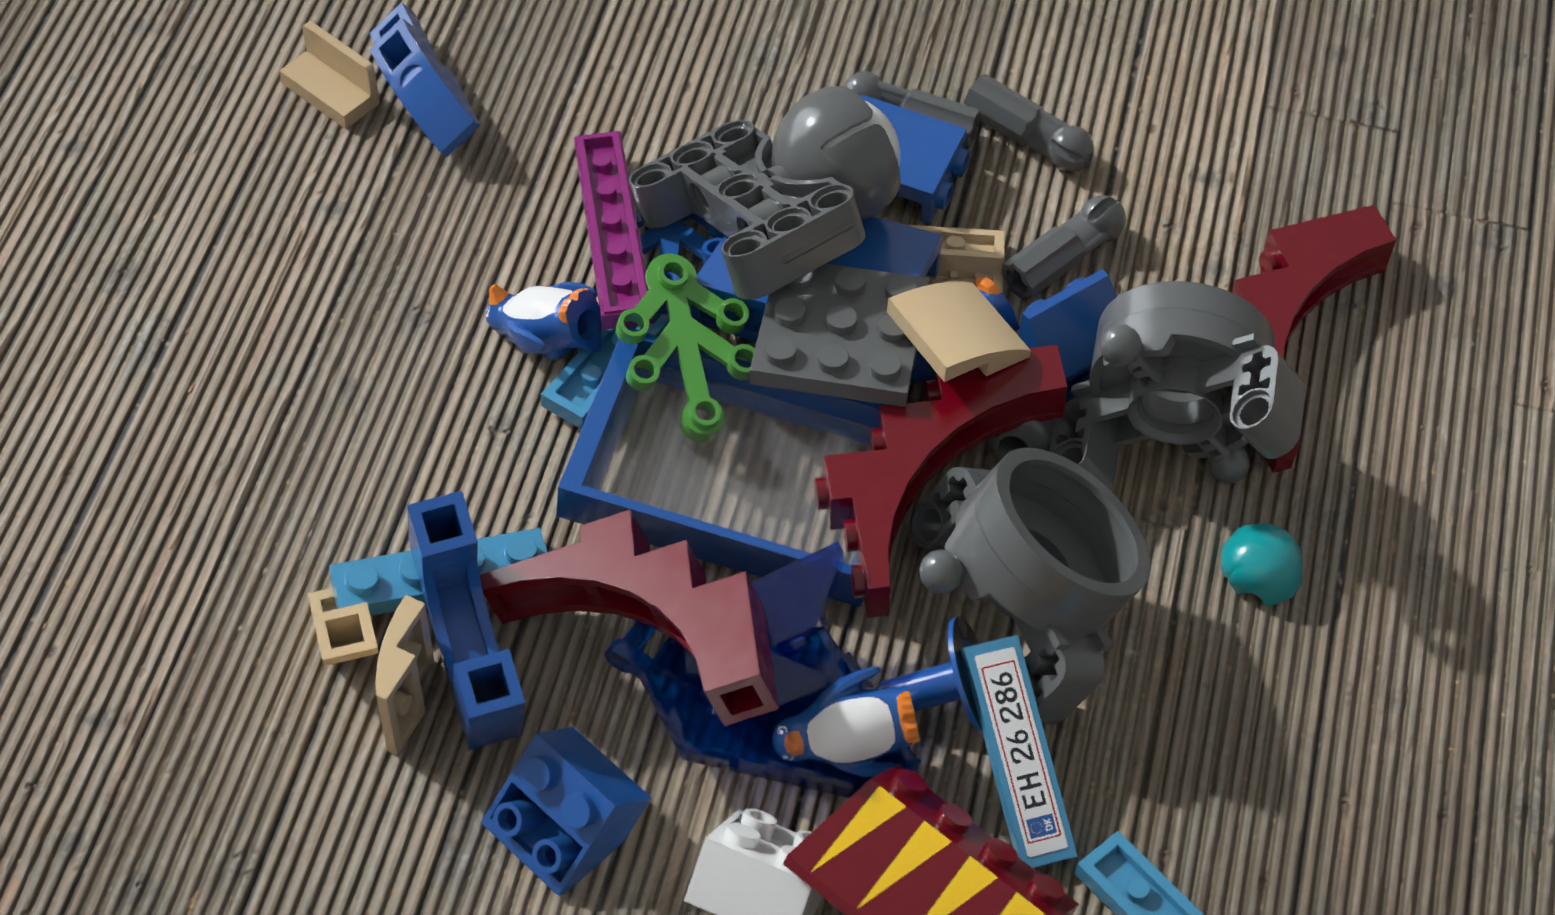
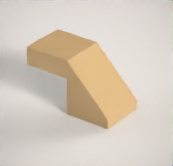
[307,588,379,666]

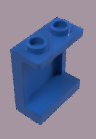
[860,94,970,224]

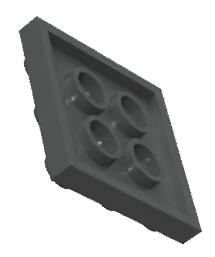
[749,263,930,407]

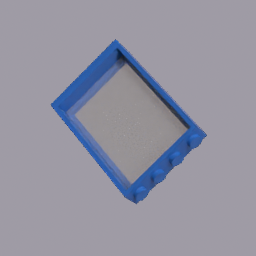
[556,327,887,607]

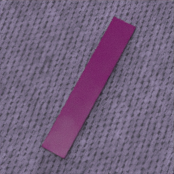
[574,131,654,330]

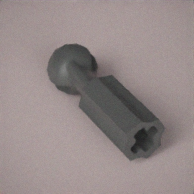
[843,71,981,149]
[963,75,1095,172]
[1001,195,1126,299]

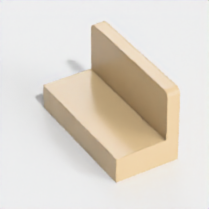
[279,21,380,129]

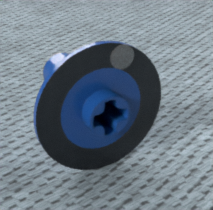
[880,616,983,736]

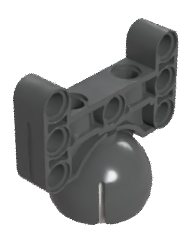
[629,86,901,300]

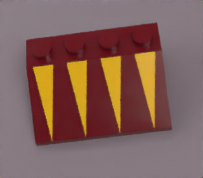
[783,765,1079,915]

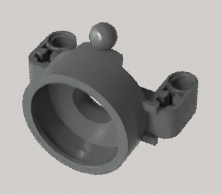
[1049,281,1305,490]
[910,448,1151,724]

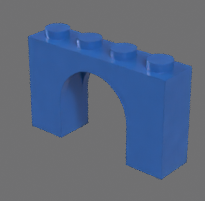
[407,491,525,751]

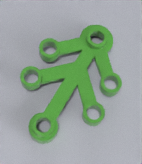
[616,254,755,443]

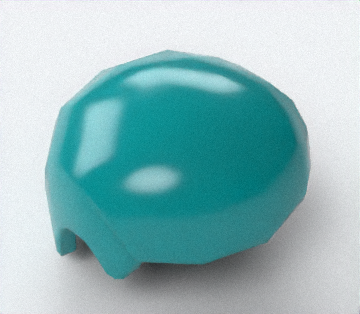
[1220,523,1303,606]

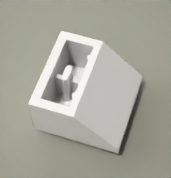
[684,809,823,915]

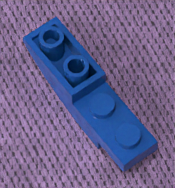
[369,2,480,157]

